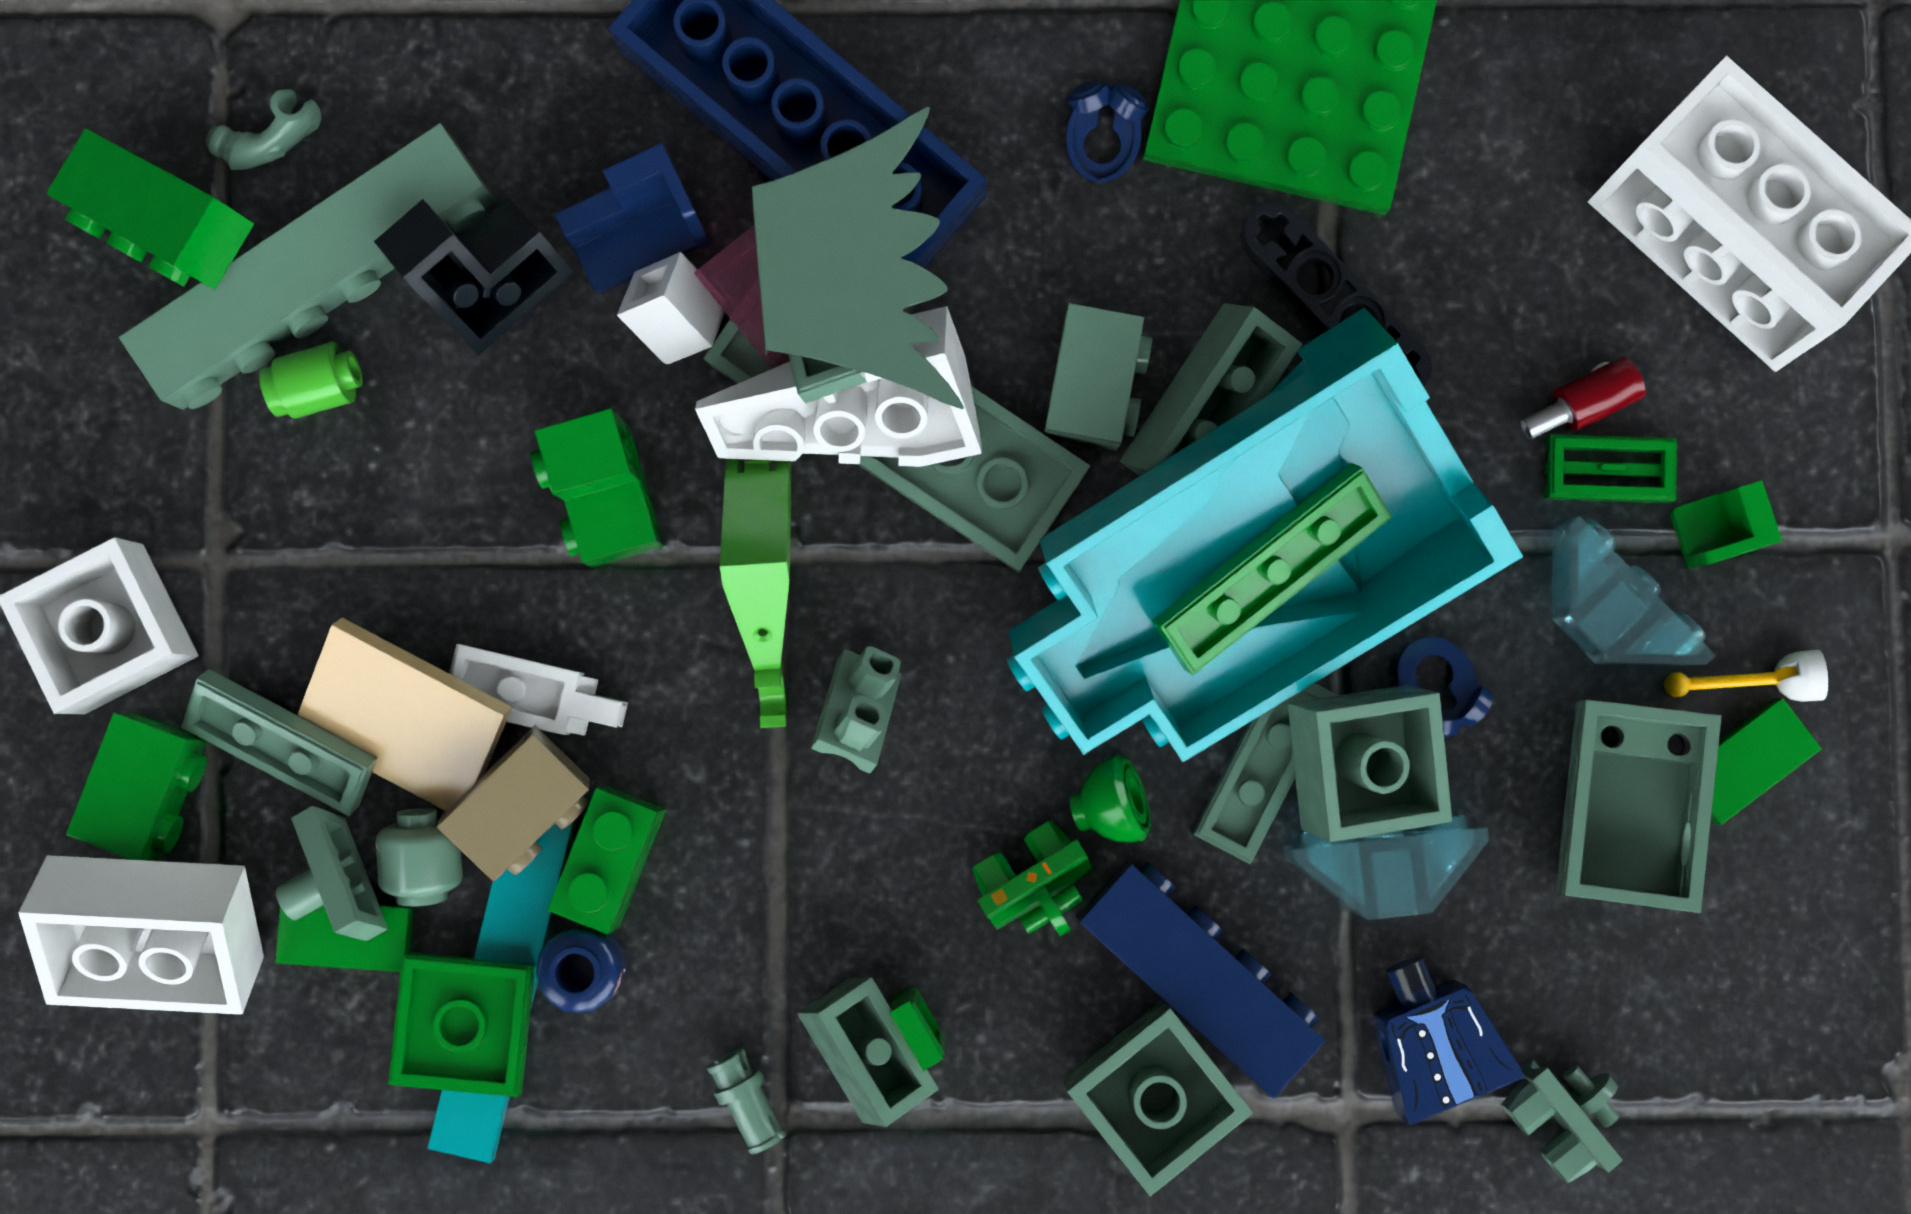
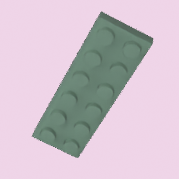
[703,278,1090,573]

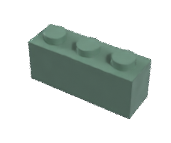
[1119,303,1302,476]

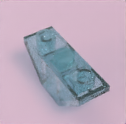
[1552,516,1716,667]
[1284,815,1489,920]

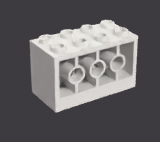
[1588,55,1911,372]

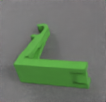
[720,458,792,728]

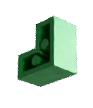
[530,408,665,568]

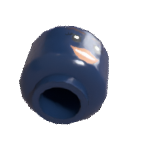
[536,925,627,1014]

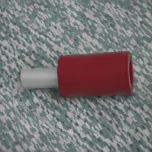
[1520,356,1646,440]

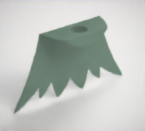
[752,107,964,409]

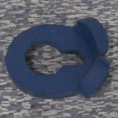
[1065,81,1149,183]
[1395,637,1493,738]

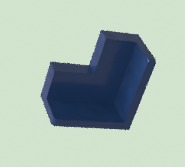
[554,143,710,293]

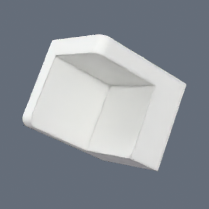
[617,252,727,364]

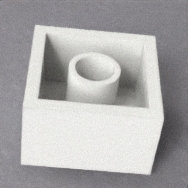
[0,537,199,714]

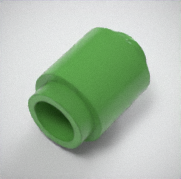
[259,341,363,419]

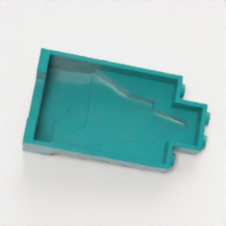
[1007,308,1523,762]

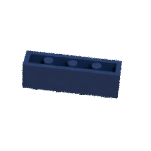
[1076,861,1326,1099]

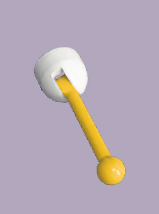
[1664,650,1828,702]

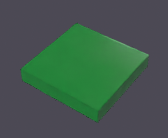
[388,952,535,1097]

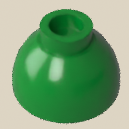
[1070,754,1151,843]

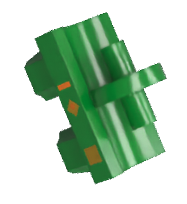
[972,821,1094,937]

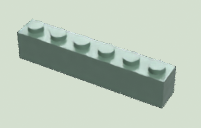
[118,123,496,410]

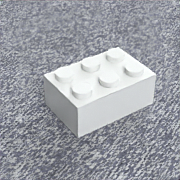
[18,855,264,1014]

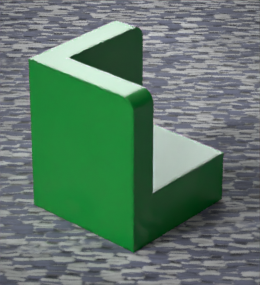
[1670,480,1782,569]

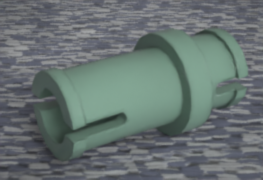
[706,1048,787,1155]

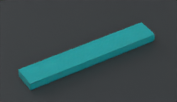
[427,818,577,1163]

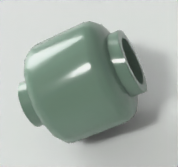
[375,808,463,906]

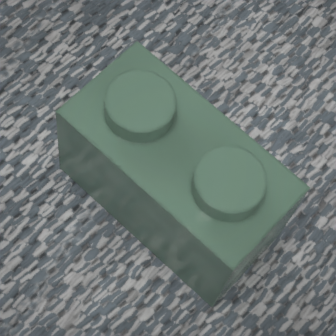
[1043,303,1152,451]
[797,977,939,1127]

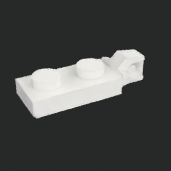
[449,644,628,736]

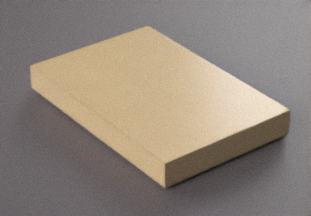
[297,618,513,811]

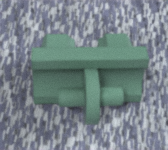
[811,646,902,774]
[1500,1058,1623,1183]

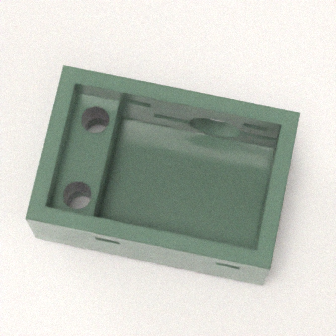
[1555,700,1722,913]

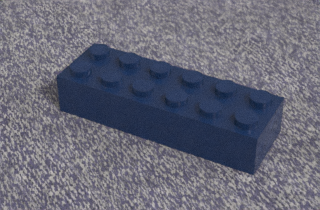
[608,0,987,269]

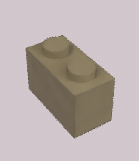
[437,725,590,882]

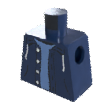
[1373,956,1525,1126]

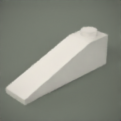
[695,306,982,467]

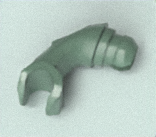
[205,89,322,170]

